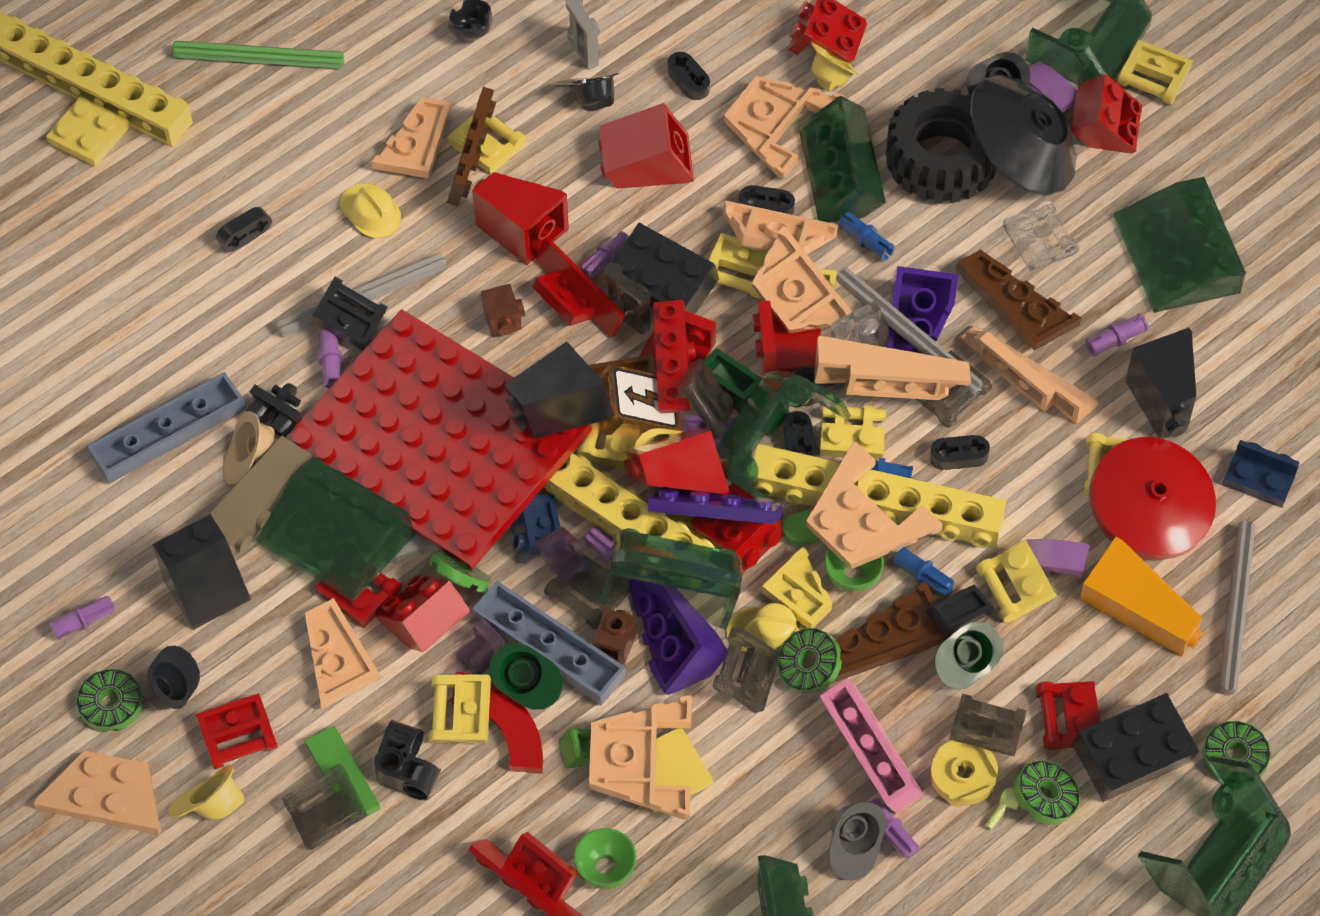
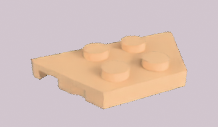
[723,201,839,254]
[752,226,856,333]
[34,750,161,835]

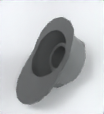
[828,802,887,880]

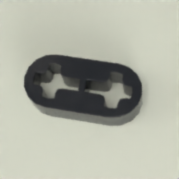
[667,52,710,100]
[739,185,795,215]
[216,206,272,252]
[783,411,816,457]
[930,435,990,470]

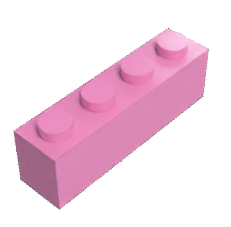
[820,678,924,814]

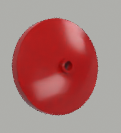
[1089,437,1216,560]

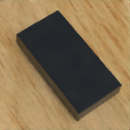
[925,584,994,637]

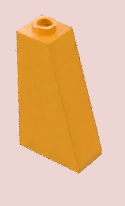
[1080,537,1203,657]

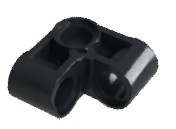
[374,720,441,800]

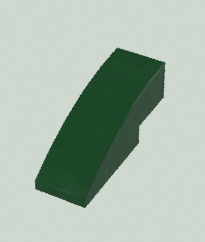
[697,348,789,437]

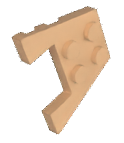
[724,76,845,180]
[806,441,943,569]
[589,695,692,820]

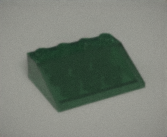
[1114,176,1246,313]
[256,456,415,602]

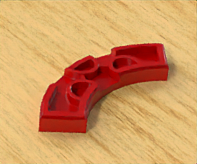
[452,671,544,774]

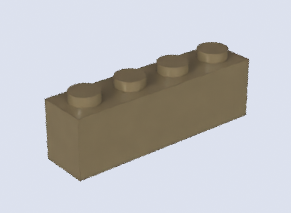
[210,436,314,558]

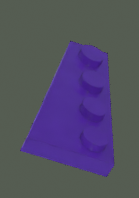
[648,487,782,524]

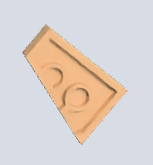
[371,97,452,179]
[305,598,380,709]

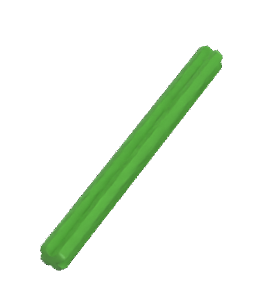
[172,40,344,69]

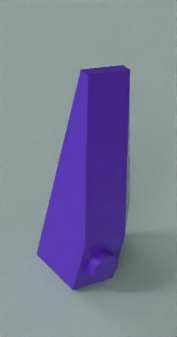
[885,266,958,354]
[629,559,729,695]

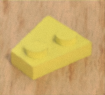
[761,547,832,628]

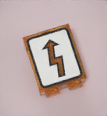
[599,364,682,435]

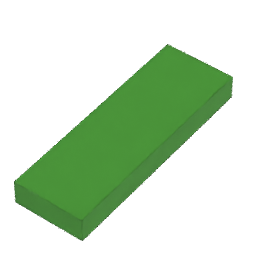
[305,726,381,824]

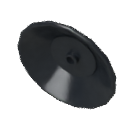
[969,75,1077,196]

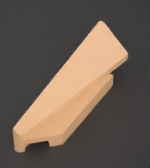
[958,325,1099,424]
[814,336,971,400]

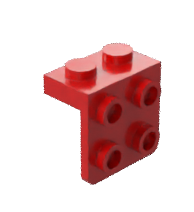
[788,0,867,63]
[752,300,821,373]
[691,485,784,576]

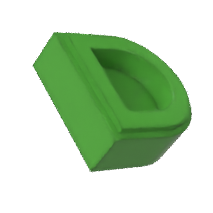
[783,509,820,546]

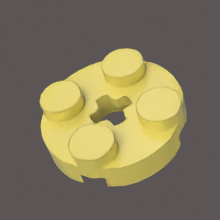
[930,739,998,807]

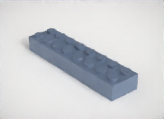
[87,372,246,484]
[472,581,626,706]

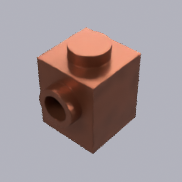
[481,283,525,337]
[593,608,638,666]

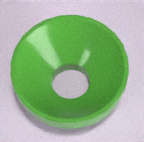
[825,549,884,592]
[574,828,636,889]

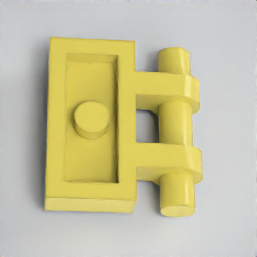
[820,403,886,460]

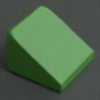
[559,728,591,768]

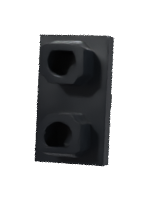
[246,383,302,437]

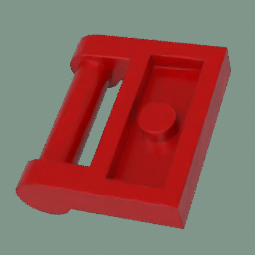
[315,548,402,628]
[1035,681,1101,750]
[196,693,278,770]

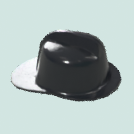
[966,52,1030,95]
[552,73,619,110]
[139,645,200,710]

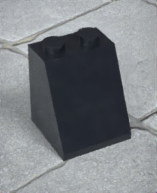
[1125,327,1197,439]
[504,341,614,439]
[152,514,251,630]

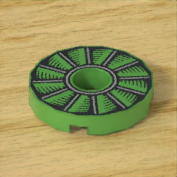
[429,551,491,592]
[778,628,842,693]
[76,669,143,732]
[1202,721,1271,786]
[1014,760,1080,825]

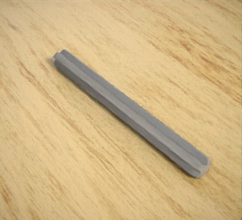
[276,253,446,337]
[836,267,983,395]
[1219,521,1256,695]

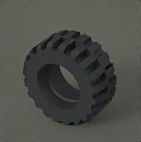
[886,88,997,204]

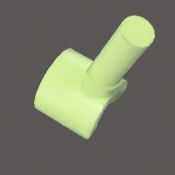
[985,788,1019,830]

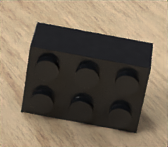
[605,222,719,314]
[1072,693,1199,802]

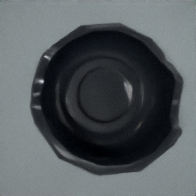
[448,0,492,41]

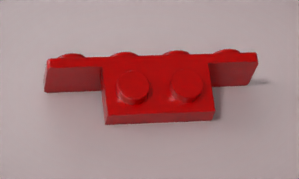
[532,238,625,337]
[653,300,698,414]
[468,832,583,916]

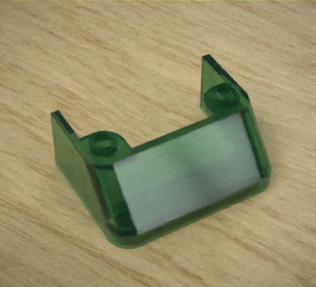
[1025,0,1152,85]
[716,370,851,520]
[599,528,742,629]
[1138,756,1291,916]

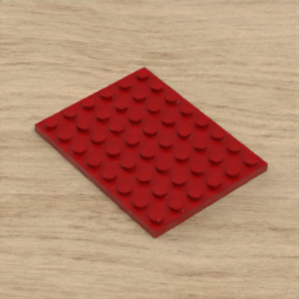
[285,309,592,570]

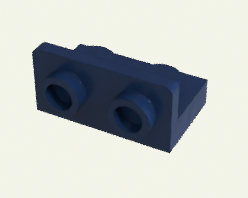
[1222,440,1300,508]
[510,494,566,563]

